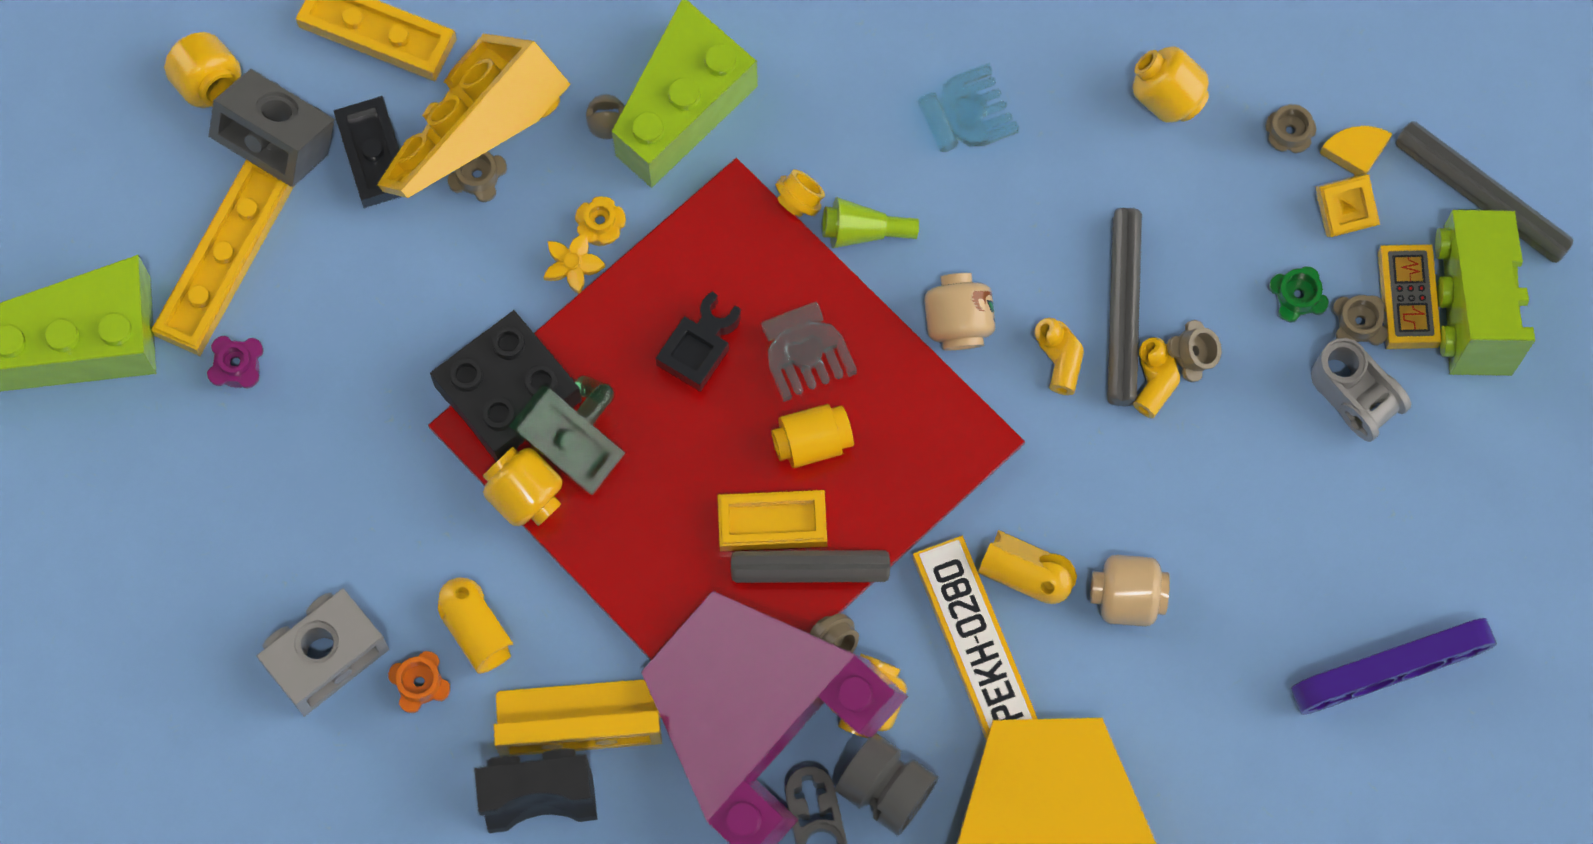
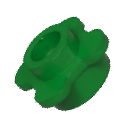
[1269,266,1329,322]

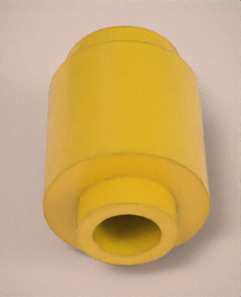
[771,404,854,468]

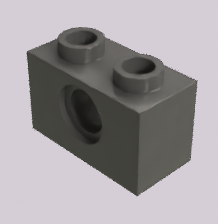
[209,69,335,187]

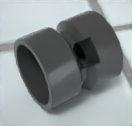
[835,733,939,836]

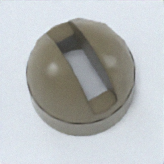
[586,94,625,139]

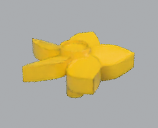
[543,233,605,294]

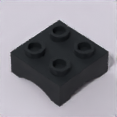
[430,310,582,462]
[474,748,598,833]

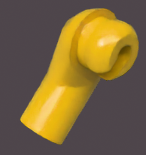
[1034,317,1084,395]
[1133,337,1180,419]

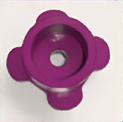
[207,336,263,388]

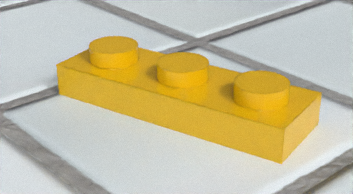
[295,0,457,81]

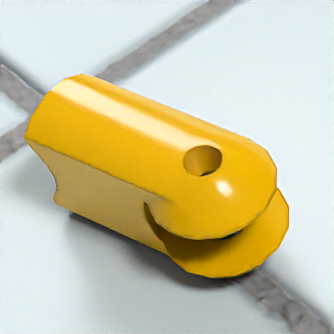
[978,530,1077,604]
[438,577,513,674]

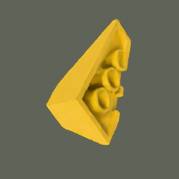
[377,33,571,198]

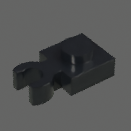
[655,292,741,392]

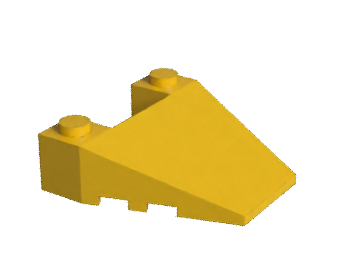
[957,717,1156,844]

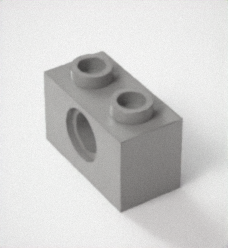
[256,588,390,717]

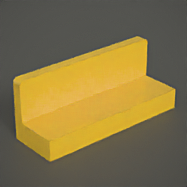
[494,679,662,756]

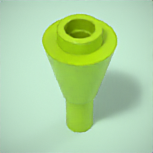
[822,197,919,248]

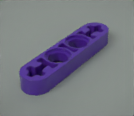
[1291,618,1497,715]

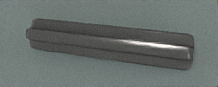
[731,550,890,583]

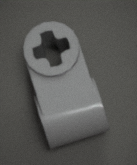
[1311,338,1411,442]

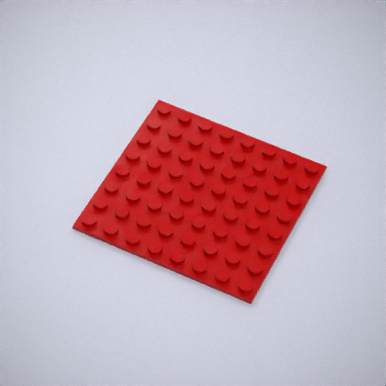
[428,157,1025,661]

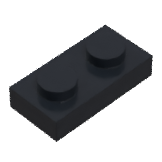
[333,96,401,208]

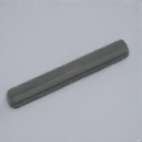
[1396,121,1574,263]
[1107,208,1142,406]

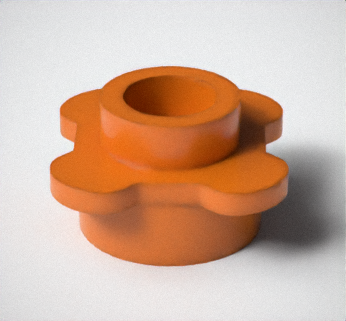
[388,651,451,713]

